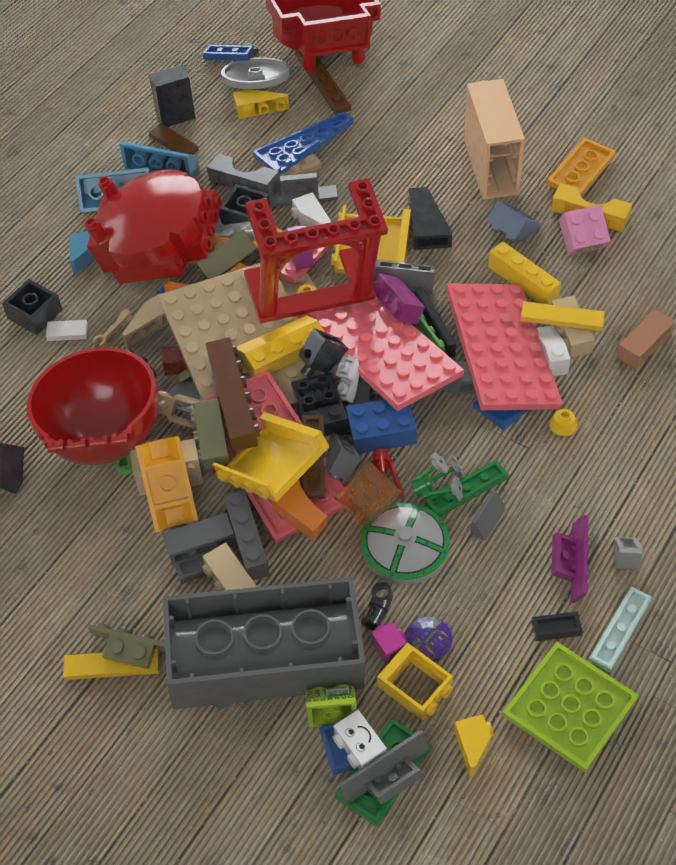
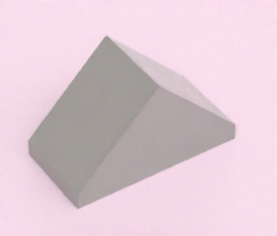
[614,537,643,570]

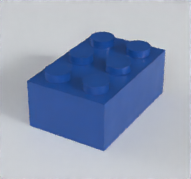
[346,400,417,454]

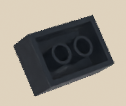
[149,64,196,127]

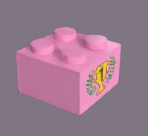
[559,205,611,256]

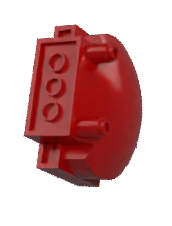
[265,0,381,72]
[85,170,222,284]

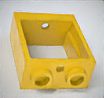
[377,642,453,721]

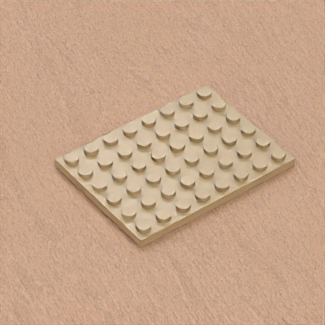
[158,263,324,407]

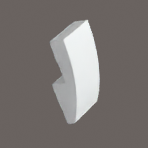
[336,356,359,403]

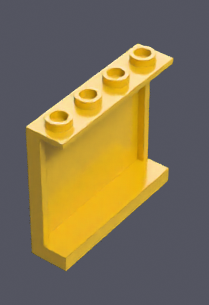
[331,205,411,274]
[212,412,329,502]

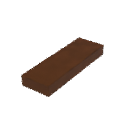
[149,123,199,155]

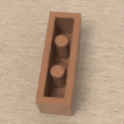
[616,309,675,370]

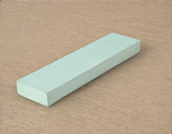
[589,586,652,673]

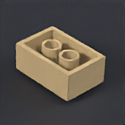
[130,438,203,496]

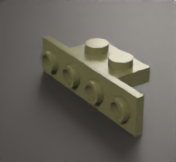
[88,623,165,669]

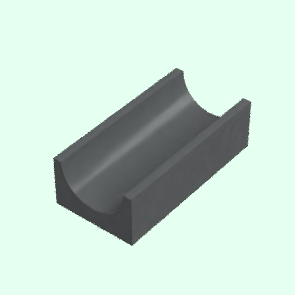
[163,577,365,709]

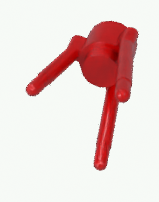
[366,449,404,498]

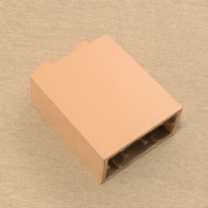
[464,79,525,200]

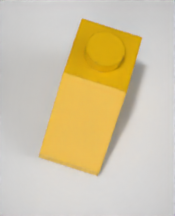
[454,714,494,777]

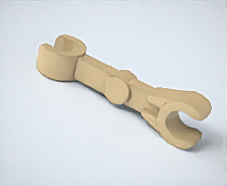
[93,309,133,347]

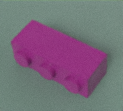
[373,273,425,324]

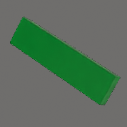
[425,460,509,517]

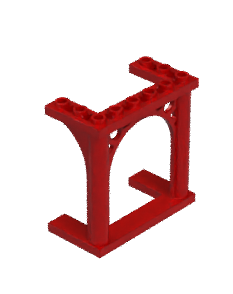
[244,178,388,324]

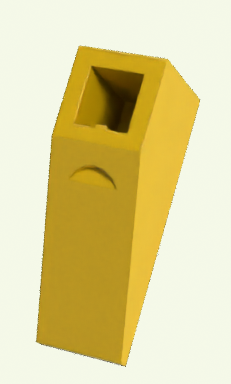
[233,89,289,119]

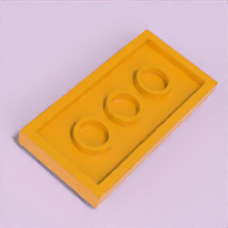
[547,137,616,196]

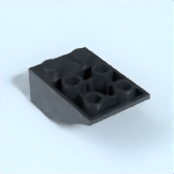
[291,372,349,437]

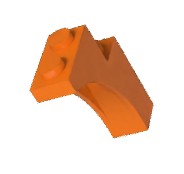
[272,479,328,541]

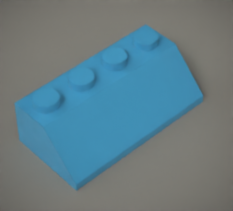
[119,141,199,179]
[75,167,151,213]

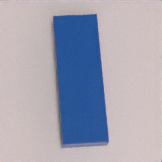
[202,45,255,61]

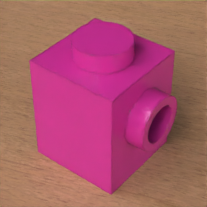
[372,622,407,665]

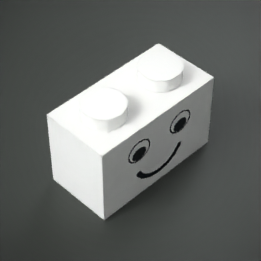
[333,710,387,770]

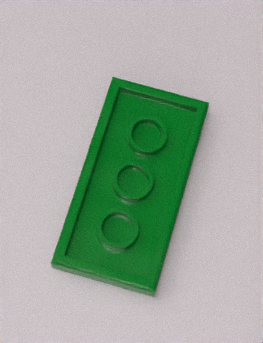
[335,718,433,827]

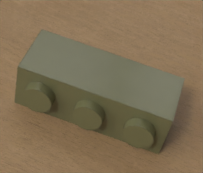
[196,229,257,280]
[190,398,231,469]

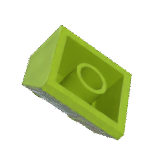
[305,684,357,727]

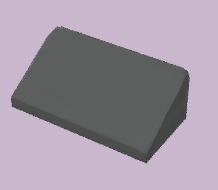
[471,490,505,540]

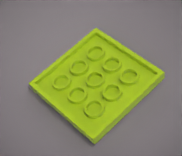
[502,642,639,773]

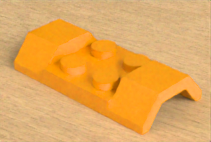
[135,436,198,533]

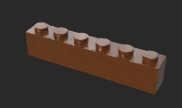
[206,337,260,452]

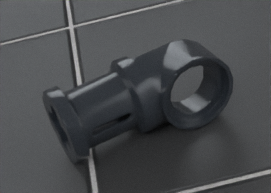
[361,582,393,631]

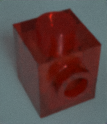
[162,346,188,375]

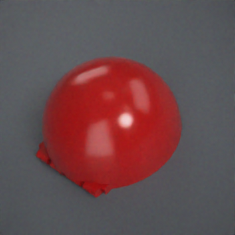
[27,347,159,465]

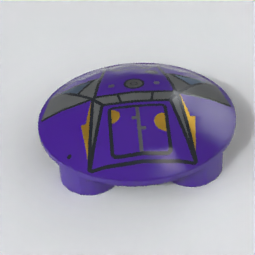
[406,617,453,662]

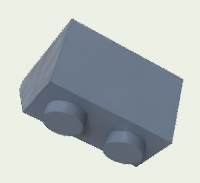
[487,200,542,242]

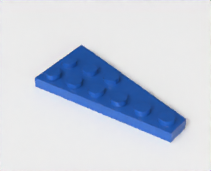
[252,112,354,175]

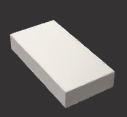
[46,320,88,341]

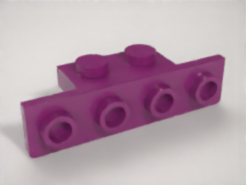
[551,515,589,603]

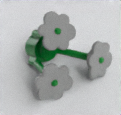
[411,452,465,501]

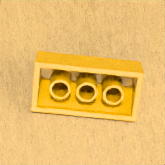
[237,315,325,377]

